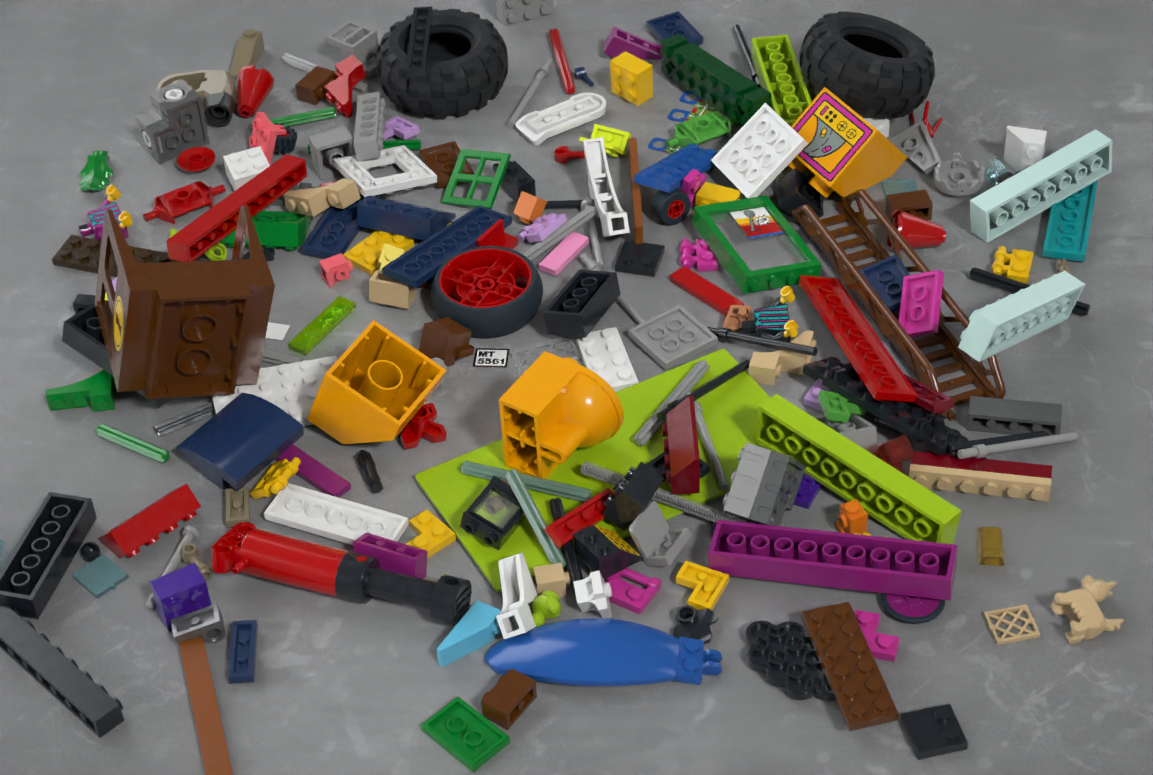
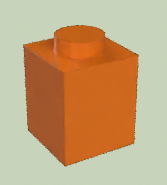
[513,191,547,224]

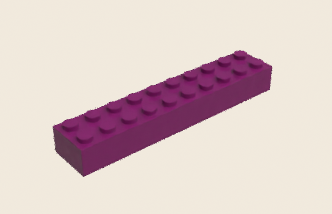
[708,520,957,601]

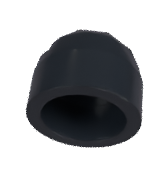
[81,542,101,562]

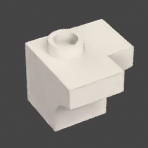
[574,571,612,619]

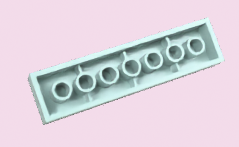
[970,129,1112,243]
[958,271,1086,362]

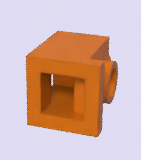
[835,499,868,534]

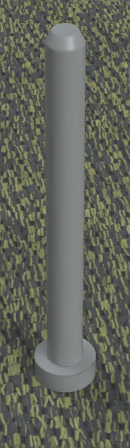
[145,526,199,610]

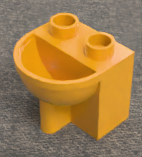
[499,351,624,479]

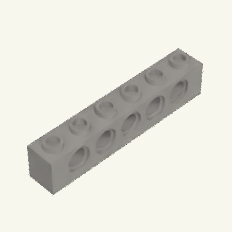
[353,91,386,161]

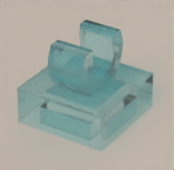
[986,157,1012,184]

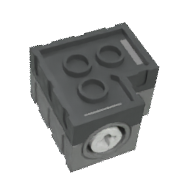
[135,79,210,164]
[723,443,806,526]

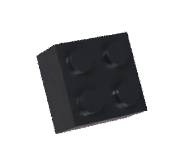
[602,461,664,531]

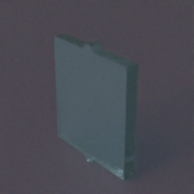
[882,179,918,199]
[72,554,129,599]

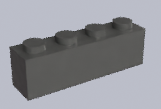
[967,396,1062,435]

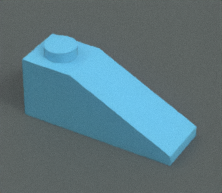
[437,600,501,667]

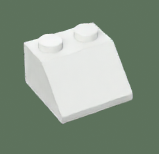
[1003,126,1047,171]

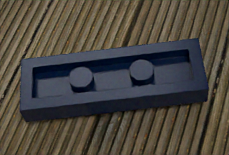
[228,620,258,684]

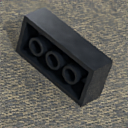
[543,269,621,338]

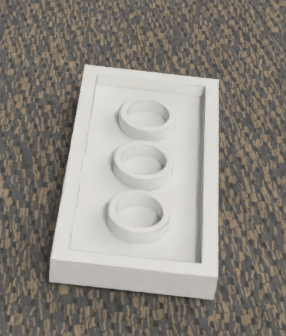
[575,327,638,392]

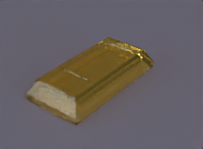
[978,527,1004,566]

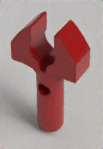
[554,146,585,164]

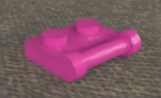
[605,568,662,615]

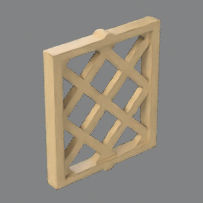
[984,604,1040,645]

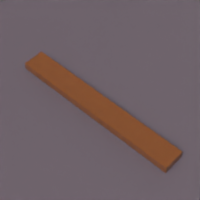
[629,137,643,244]
[179,636,233,775]

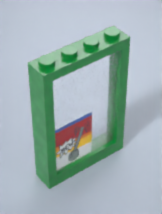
[692,195,822,294]

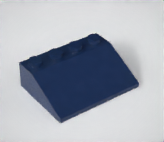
[357,196,455,240]

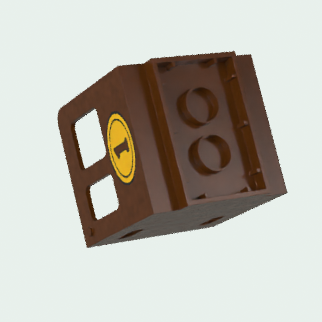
[95,206,275,400]

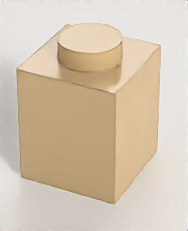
[533,563,570,597]

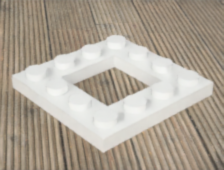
[333,145,437,197]

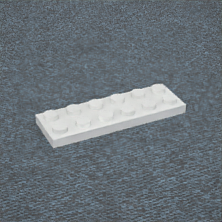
[264,483,409,546]

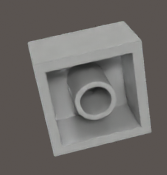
[308,126,355,180]

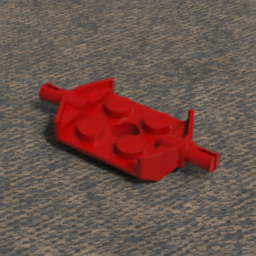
[143,181,226,224]

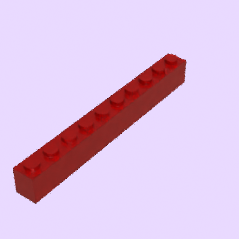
[166,155,307,262]

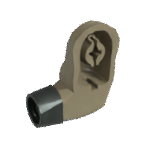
[156,70,237,127]

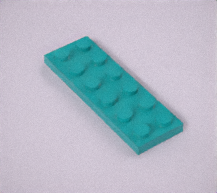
[1042,181,1098,262]

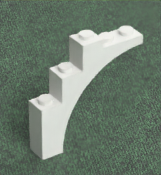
[583,137,630,237]

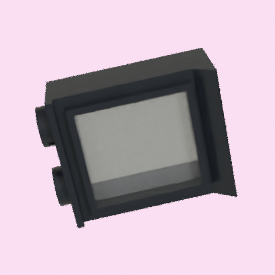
[460,476,526,550]

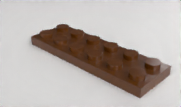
[802,602,899,731]

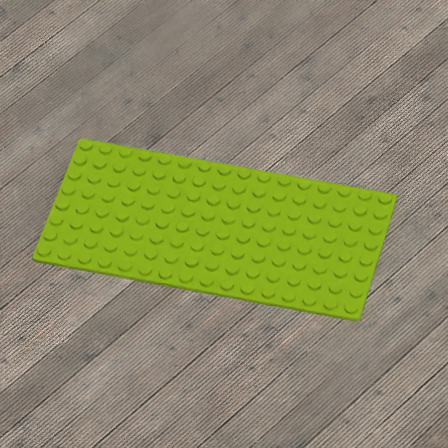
[415,349,771,593]

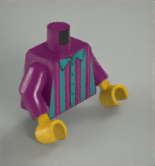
[78,185,132,240]

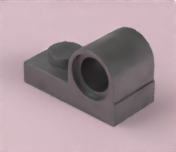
[171,603,226,643]

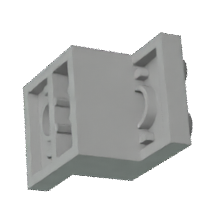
[326,20,379,78]

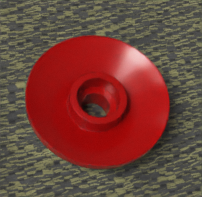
[177,147,216,171]

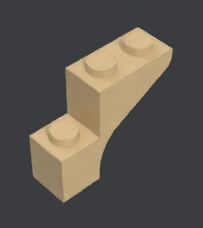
[283,178,361,217]
[749,330,817,386]

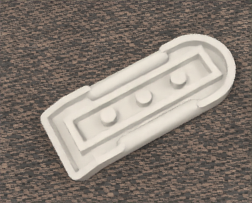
[515,93,606,146]

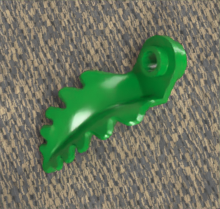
[80,151,113,191]

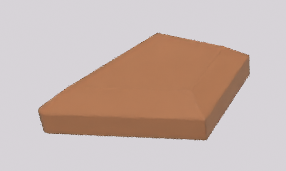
[722,305,752,331]

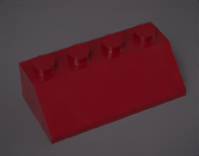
[662,396,700,494]

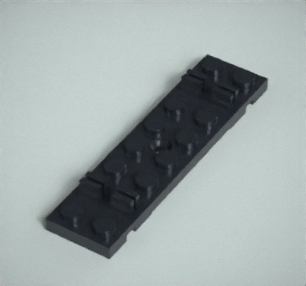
[802,357,968,456]

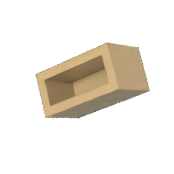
[369,270,416,309]

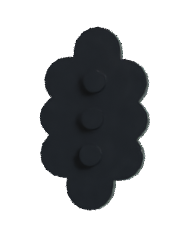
[746,620,836,701]

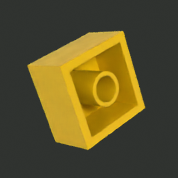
[610,51,653,106]

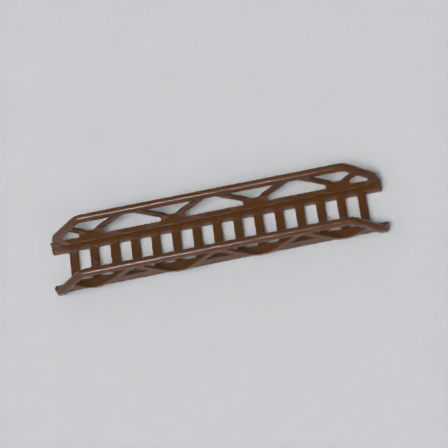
[791,189,1006,421]

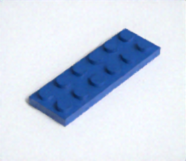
[634,144,717,193]

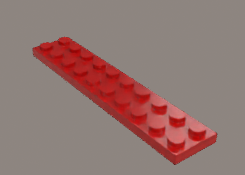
[799,275,917,403]

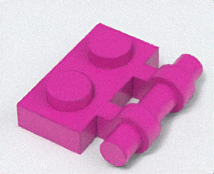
[680,238,718,272]

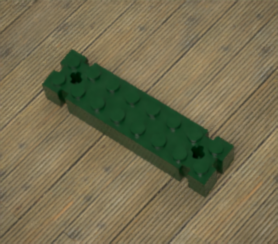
[660,34,772,126]

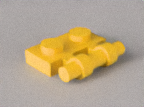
[991,246,1034,284]
[250,457,301,500]

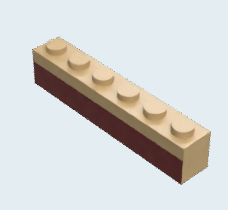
[909,451,1052,502]

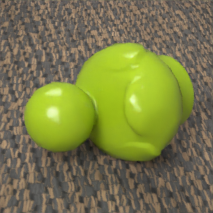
[531,590,561,628]

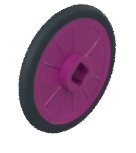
[881,593,945,624]

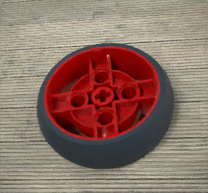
[430,246,543,339]

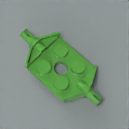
[665,111,736,149]

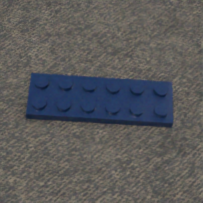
[301,192,384,258]

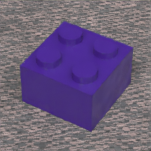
[150,563,211,632]

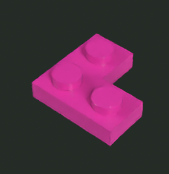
[681,169,707,206]
[855,610,900,662]

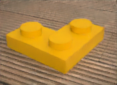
[406,509,456,558]
[676,561,730,610]

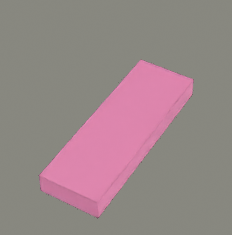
[538,232,589,276]

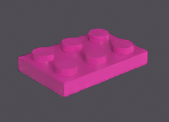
[899,270,944,337]

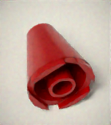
[237,65,274,118]
[887,209,946,251]

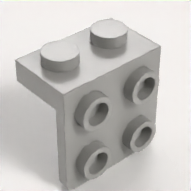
[629,501,692,566]

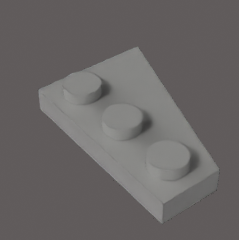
[888,120,941,175]

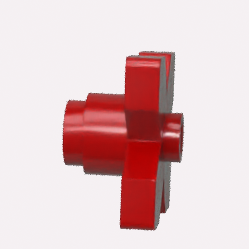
[400,403,447,449]

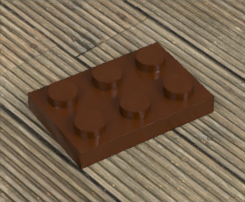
[419,141,474,188]

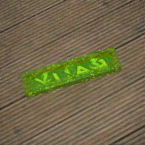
[288,296,356,356]

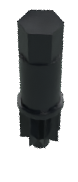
[357,450,383,493]

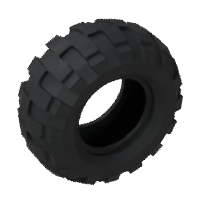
[375,8,508,119]
[799,11,935,119]

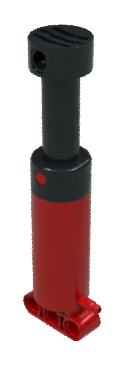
[212,522,472,626]

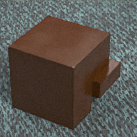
[419,317,475,367]

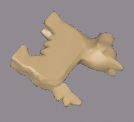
[1051,575,1124,645]

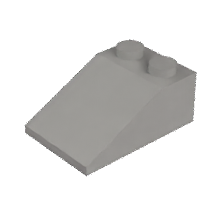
[815,414,878,454]

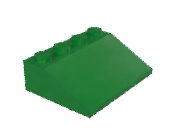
[220,210,313,250]

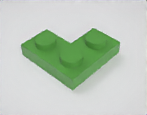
[818,390,866,423]

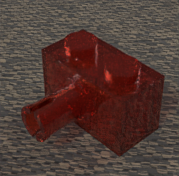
[871,434,915,474]

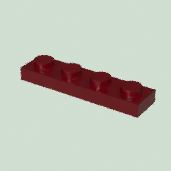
[904,374,953,414]

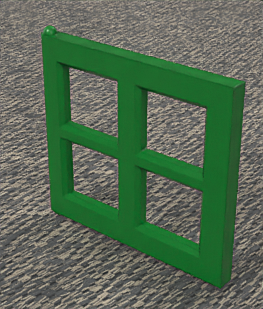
[441,149,511,209]

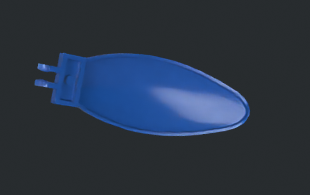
[485,618,723,686]

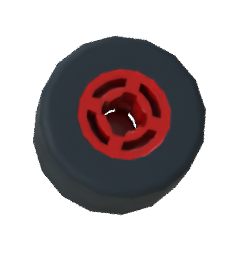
[651,188,691,225]

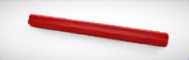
[549,28,575,95]

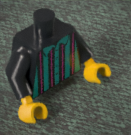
[742,286,799,342]

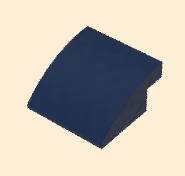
[176,393,304,491]

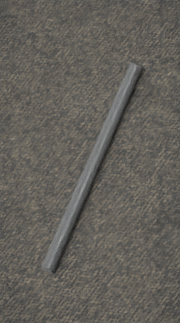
[581,461,757,524]

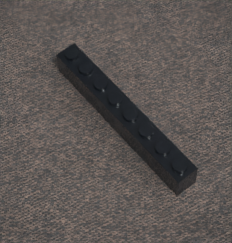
[0,603,124,738]

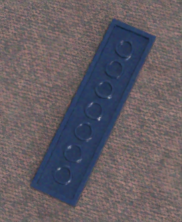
[382,205,512,288]

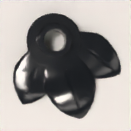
[673,605,718,644]

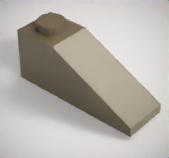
[229,29,265,79]

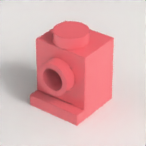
[319,253,353,288]

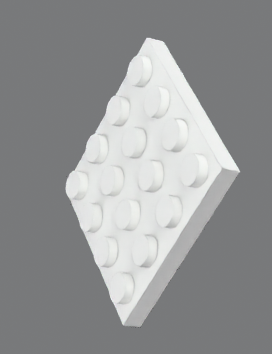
[711,103,808,198]

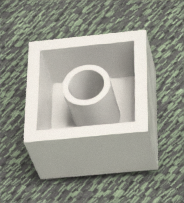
[223,146,270,191]

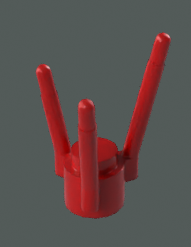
[910,101,943,138]

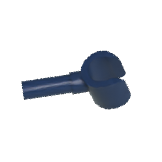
[574,67,594,87]

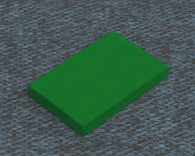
[421,696,511,772]

